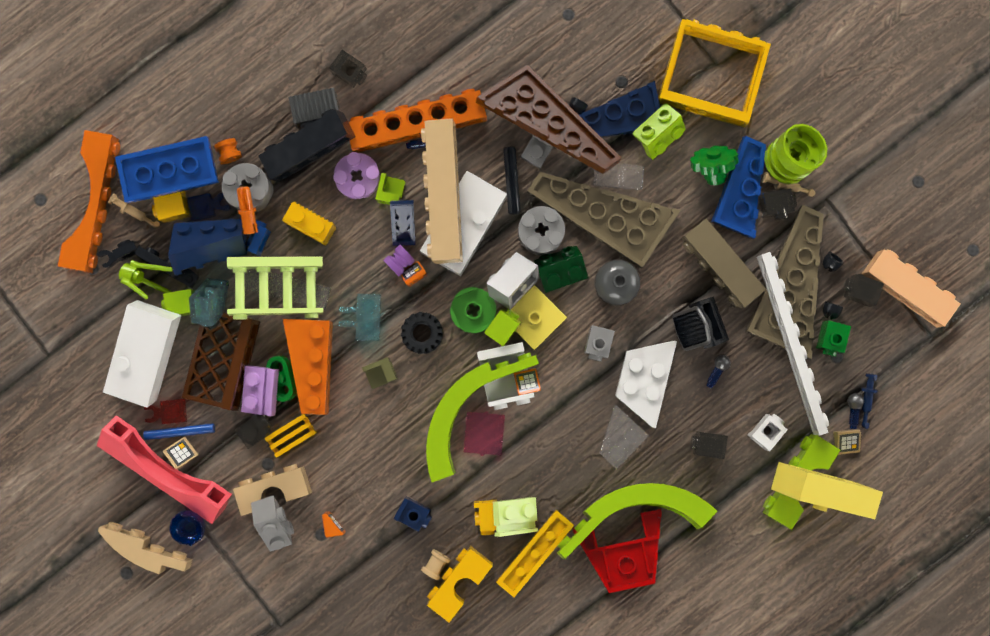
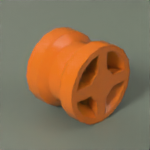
[214,138,242,164]

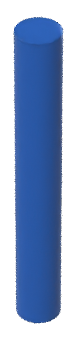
[143,423,215,440]

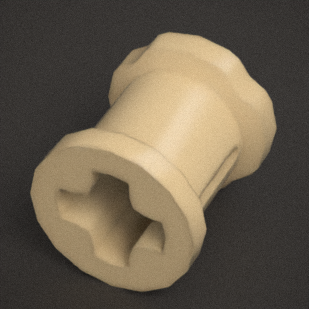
[421,549,450,580]

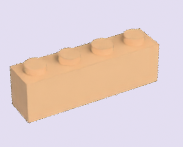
[862,249,961,328]

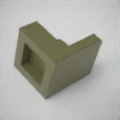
[362,357,398,389]

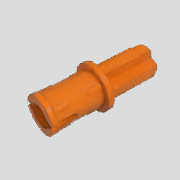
[237,186,258,234]

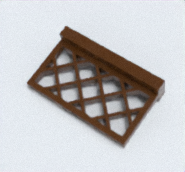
[182,309,260,411]

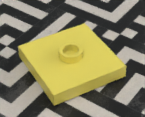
[511,285,567,350]

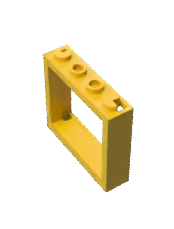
[658,19,771,128]

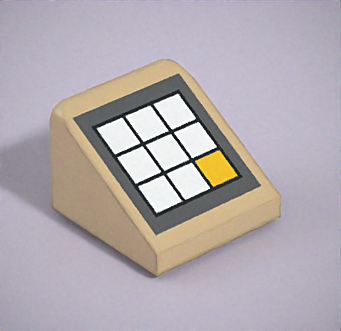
[833,429,861,455]
[163,436,199,470]

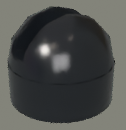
[569,97,588,115]
[822,252,844,272]
[823,301,843,320]

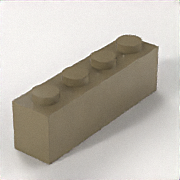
[682,219,766,309]

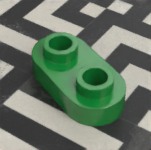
[266,356,297,402]

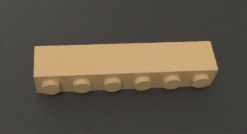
[421,118,463,264]

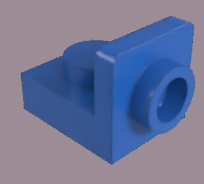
[247,219,271,256]

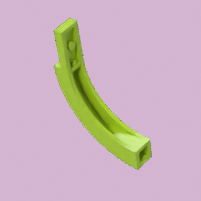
[426,352,539,482]
[557,483,718,559]

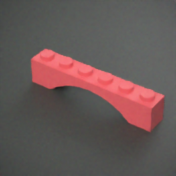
[97,416,232,524]

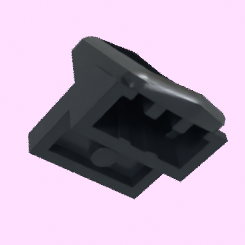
[672,296,729,351]

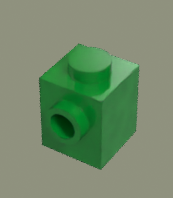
[816,320,851,357]

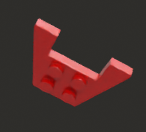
[572,509,662,593]

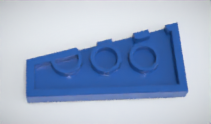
[711,136,766,239]

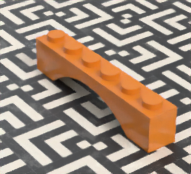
[58,130,120,273]

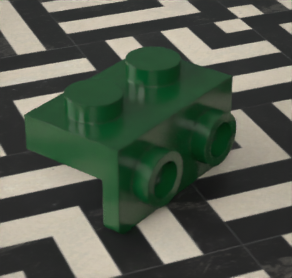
[534,246,589,293]

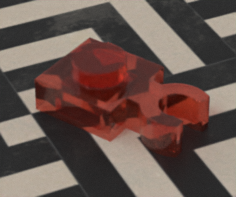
[144,399,187,424]

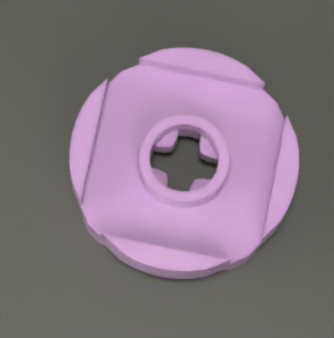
[333,152,380,199]

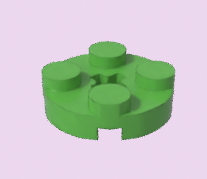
[450,287,496,334]

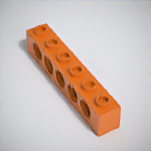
[349,89,487,153]

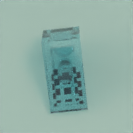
[189,278,229,327]

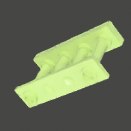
[227,257,323,320]

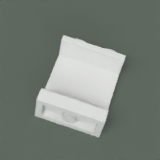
[477,342,534,410]

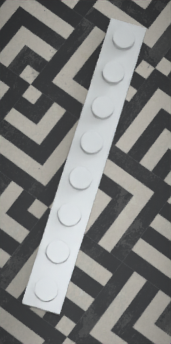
[757,252,829,435]

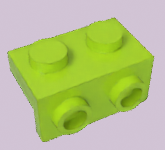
[633,103,686,160]

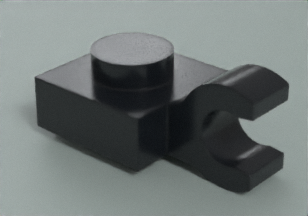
[97,240,141,268]

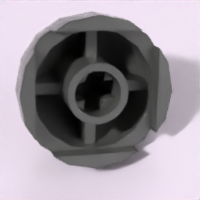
[594,260,641,306]

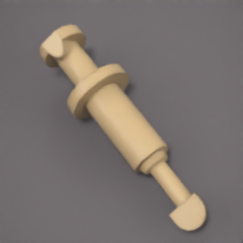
[762,172,815,197]
[108,193,160,228]

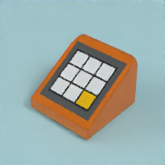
[401,261,427,287]
[514,368,541,396]
[322,511,346,538]

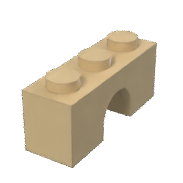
[233,464,312,516]

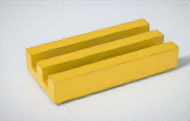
[264,414,317,458]

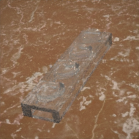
[245,269,331,310]

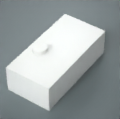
[420,171,507,277]
[103,300,181,408]

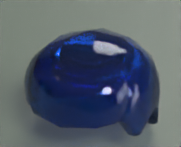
[169,510,206,546]

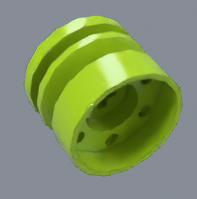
[764,124,827,185]

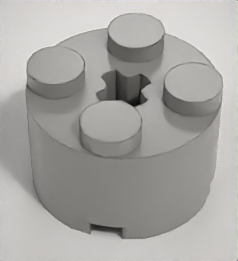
[222,163,273,213]
[518,206,565,256]

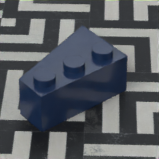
[168,219,249,276]

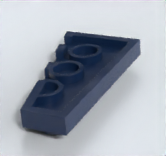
[579,81,660,138]

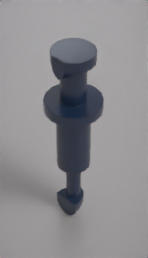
[861,373,878,429]

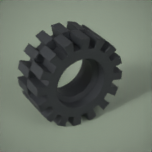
[401,312,443,354]

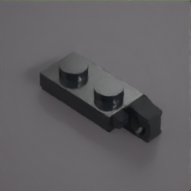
[135,246,199,289]

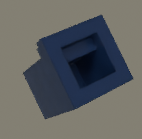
[394,496,432,532]

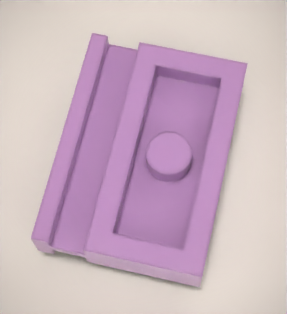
[241,365,279,416]

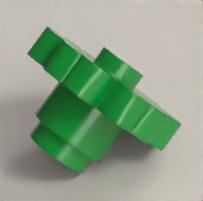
[690,146,739,185]

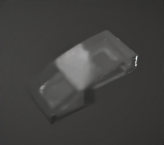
[593,163,644,190]

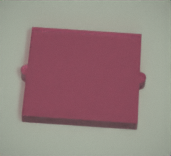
[463,411,505,456]

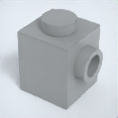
[584,325,615,362]

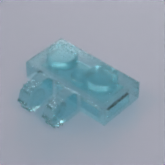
[338,294,381,341]

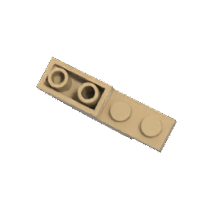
[98,522,193,574]

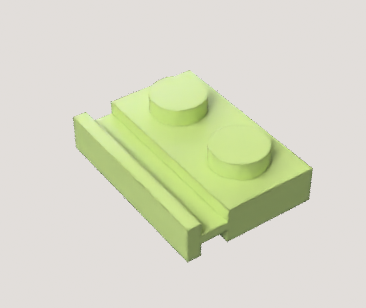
[493,497,538,537]

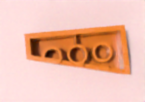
[283,319,333,415]

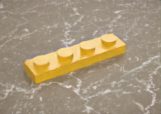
[496,510,574,597]

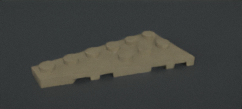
[527,172,681,268]
[746,205,824,359]

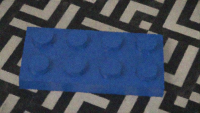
[115,136,219,204]

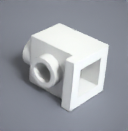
[747,414,788,451]

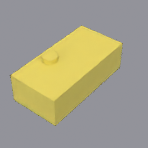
[771,462,883,519]

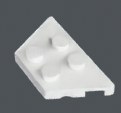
[615,341,677,428]

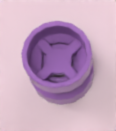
[383,245,415,276]

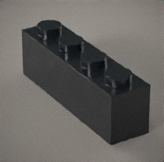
[258,109,356,182]

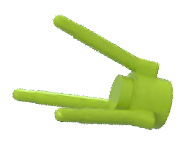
[119,260,173,299]

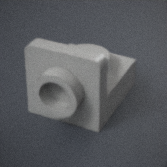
[521,135,554,169]

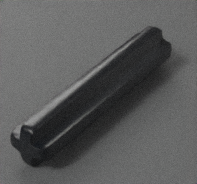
[503,146,521,215]

